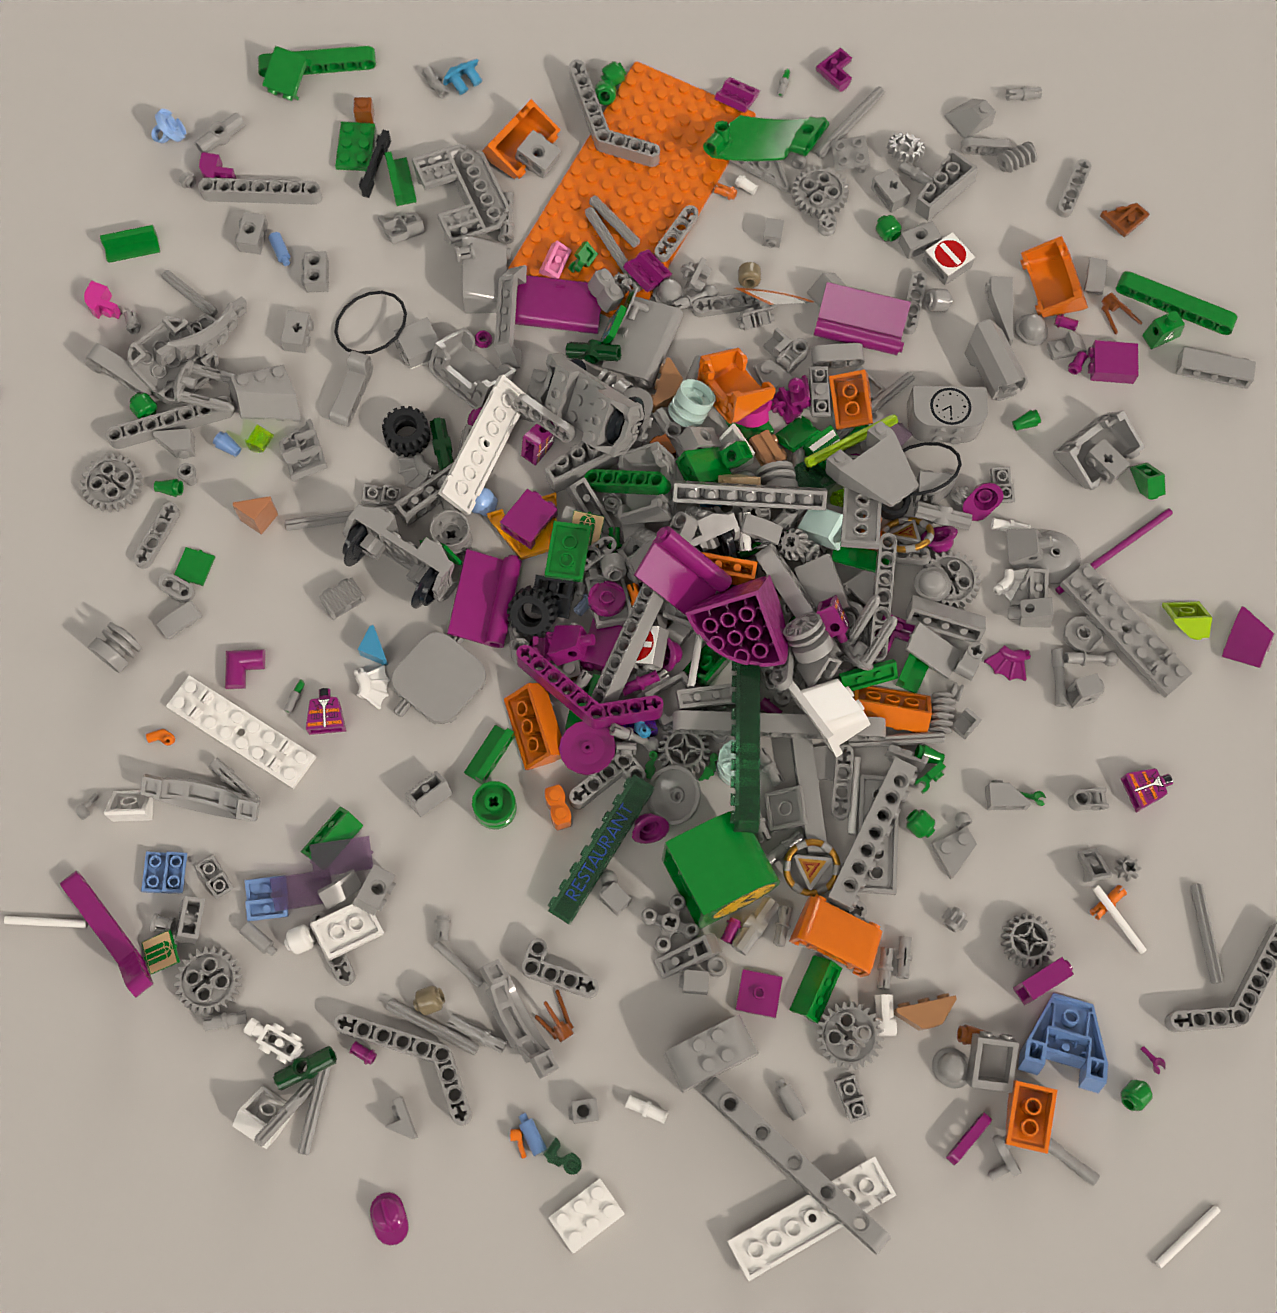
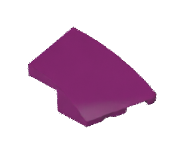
[1222,606,1275,669]

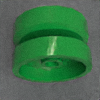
[472,781,517,830]

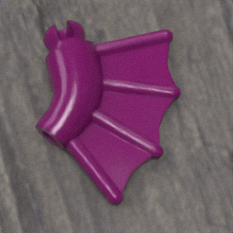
[984,645,1031,681]

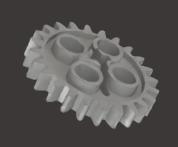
[792,165,849,218]
[80,454,143,512]
[921,550,981,608]
[174,947,243,1015]
[816,1001,884,1070]

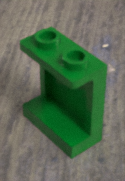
[262,45,312,101]
[676,447,732,483]

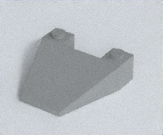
[826,421,919,507]

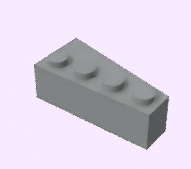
[915,148,978,221]
[545,441,619,493]

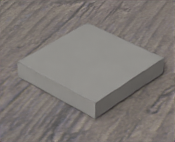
[764,785,808,832]

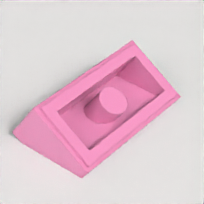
[539,240,572,279]

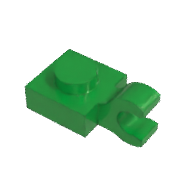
[568,241,598,273]
[914,761,946,794]

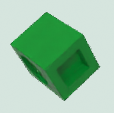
[720,441,754,469]

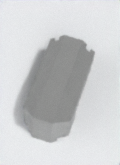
[965,319,1028,401]

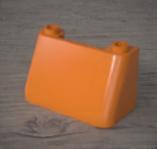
[481,99,561,179]
[1020,236,1088,318]
[697,347,775,424]
[789,895,883,977]

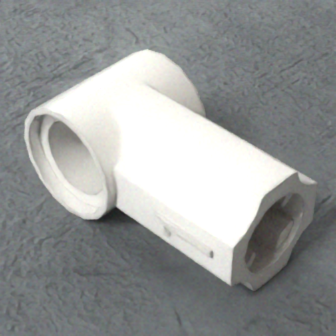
[874,994,897,1036]

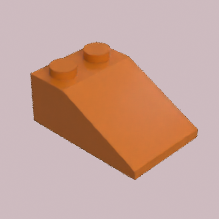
[829,369,873,430]
[1005,1080,1058,1154]

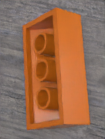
[504,683,562,770]
[853,686,932,733]

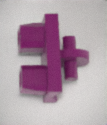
[788,375,811,409]
[771,387,803,424]

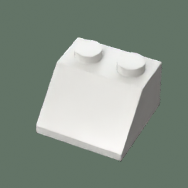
[232,1086,294,1149]

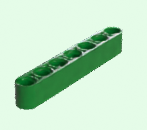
[258,46,376,78]
[1116,271,1238,335]

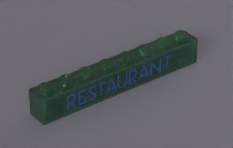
[548,775,655,925]

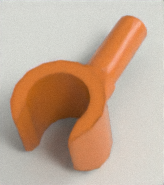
[510,1129,527,1159]

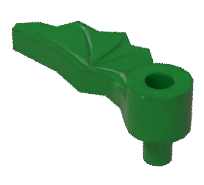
[644,751,658,779]
[698,753,718,781]

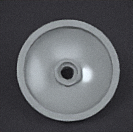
[1026,531,1081,584]
[646,765,701,825]

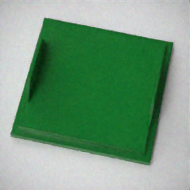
[775,416,821,453]

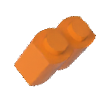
[545,784,572,831]

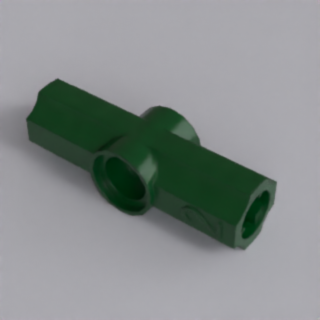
[566,339,622,364]
[430,417,454,472]
[273,1046,337,1090]

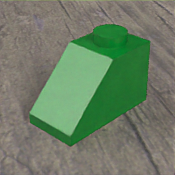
[1130,463,1166,499]

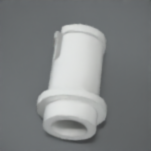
[735,175,758,195]

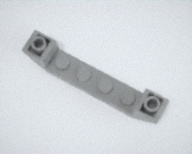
[494,265,527,369]

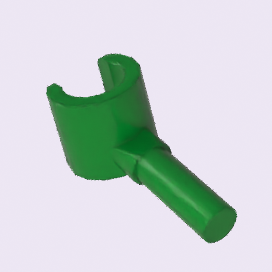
[1019,791,1046,806]

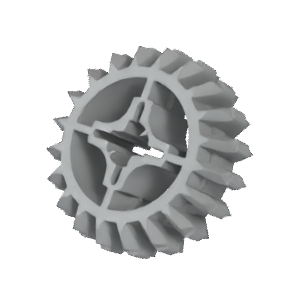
[658,729,711,773]
[1000,913,1056,968]

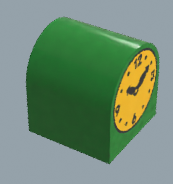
[662,809,780,930]

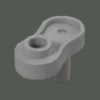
[988,1134,1021,1181]

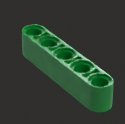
[584,469,671,495]

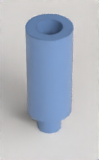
[268,232,290,266]
[518,1113,547,1156]

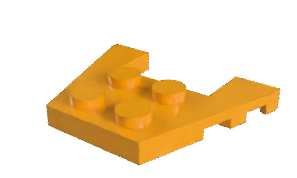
[487,492,557,560]

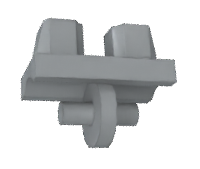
[680,257,712,293]

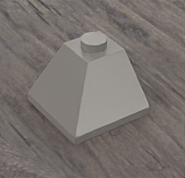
[945,99,996,139]

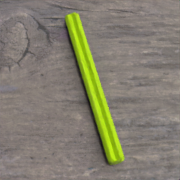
[804,414,898,467]

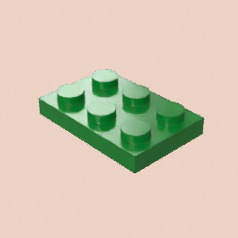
[335,122,376,171]
[544,521,592,582]

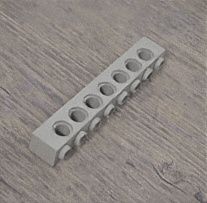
[673,480,827,510]
[826,757,917,911]

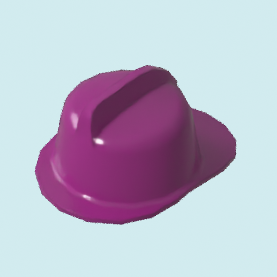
[963,483,1004,521]
[370,1192,409,1245]

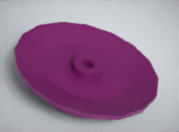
[559,721,616,775]

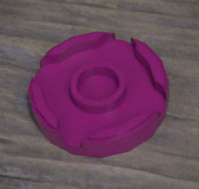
[588,581,626,617]

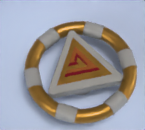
[880,517,934,553]
[782,839,841,896]

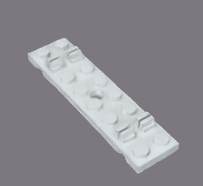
[438,375,527,515]
[166,675,317,789]
[727,1156,896,1282]

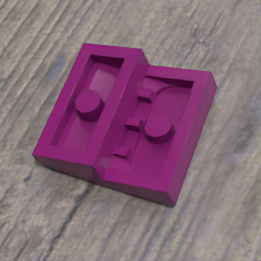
[714,77,760,113]
[623,249,672,292]

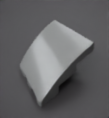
[279,418,328,481]

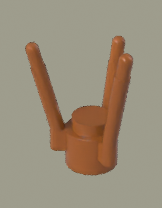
[1101,293,1142,334]
[535,989,574,1043]

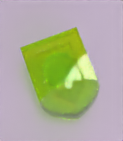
[245,424,274,453]

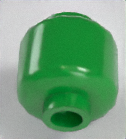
[600,61,627,86]
[594,79,616,105]
[875,215,902,242]
[129,393,158,419]
[906,809,935,838]
[1121,1079,1153,1111]

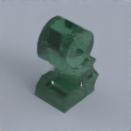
[543,1138,582,1175]

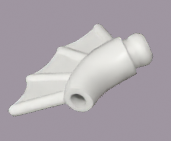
[993,568,1030,608]
[354,665,390,709]

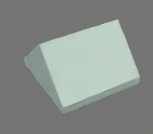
[798,509,843,551]

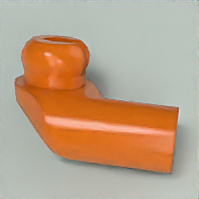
[146,729,175,746]

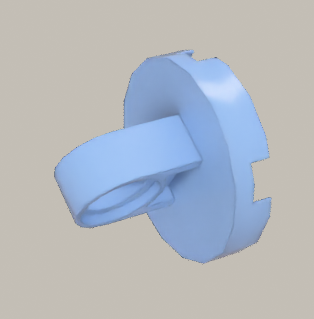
[151,109,187,143]

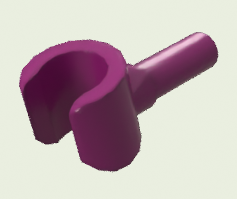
[1141,1046,1166,1074]

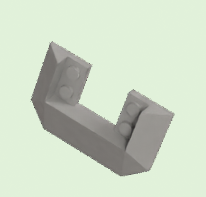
[412,144,510,244]

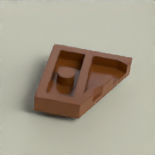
[1100,203,1150,238]

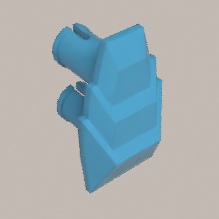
[443,59,483,95]

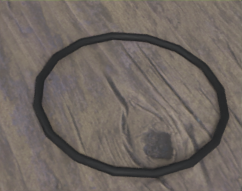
[334,291,407,354]
[902,442,962,496]

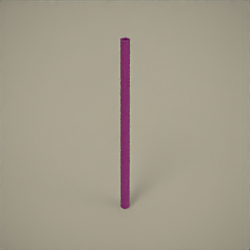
[1055,508,1173,595]

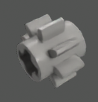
[613,272,633,295]
[1114,855,1141,882]
[942,907,968,932]

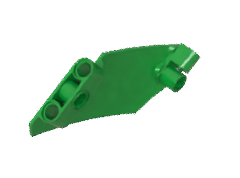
[703,115,829,161]

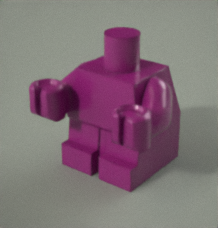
[529,632,553,662]

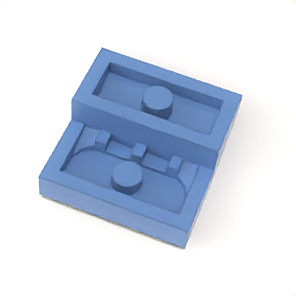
[245,875,288,921]

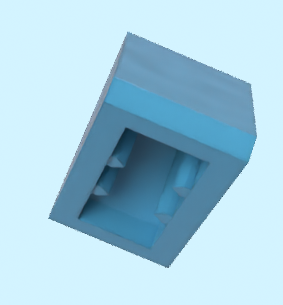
[358,625,388,666]

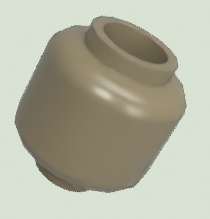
[738,262,761,288]
[413,985,445,1016]

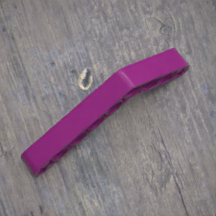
[516,645,664,729]
[60,870,154,998]

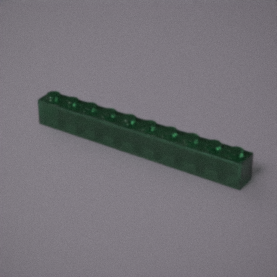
[730,661,760,833]

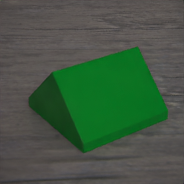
[683,644,730,687]

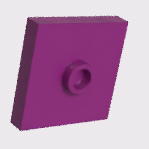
[735,969,783,1018]

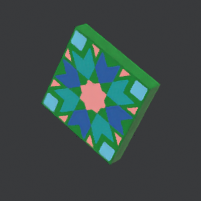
[600,305,627,344]

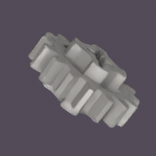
[887,132,925,164]

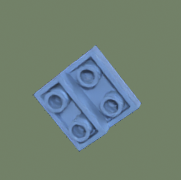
[141,851,187,894]

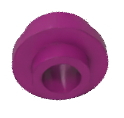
[474,330,492,348]

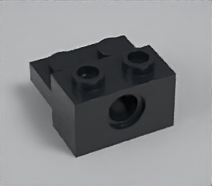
[531,575,576,619]

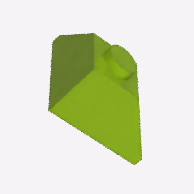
[1162,601,1212,640]

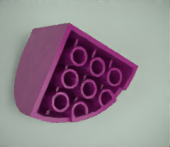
[686,575,788,667]

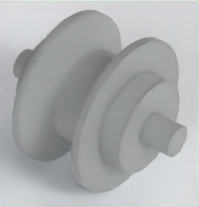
[951,486,971,506]

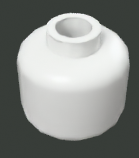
[284,924,317,954]

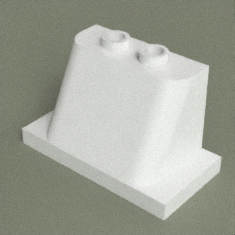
[788,678,871,758]

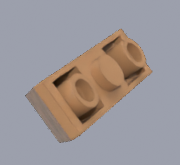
[651,357,683,413]
[893,993,957,1031]

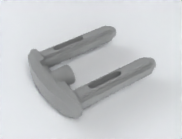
[174,360,237,413]
[841,595,898,671]

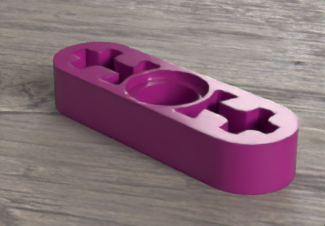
[946,1112,992,1166]

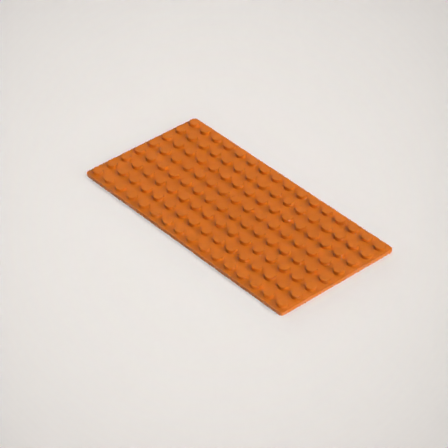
[509,61,756,318]

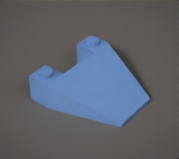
[1017,993,1108,1093]

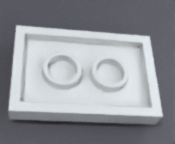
[310,904,384,961]
[548,1178,625,1254]

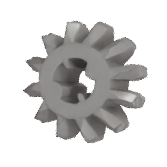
[777,528,811,561]

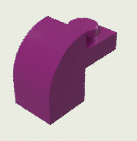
[199,152,237,179]

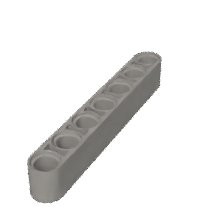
[198,178,322,205]
[106,396,235,449]
[868,533,897,664]
[755,543,844,657]
[790,738,828,856]

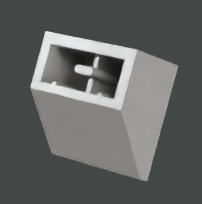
[913,470,957,507]

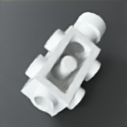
[244,1018,305,1065]

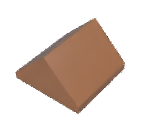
[233,496,278,535]

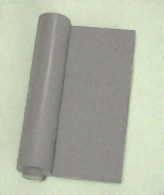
[601,296,683,389]

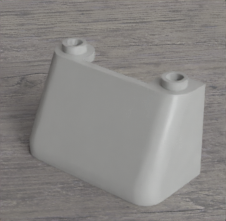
[462,236,511,314]
[429,328,516,410]
[1053,410,1145,490]
[617,441,677,523]

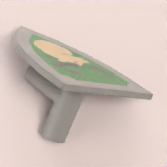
[619,287,650,329]

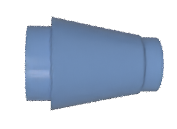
[213,431,242,457]

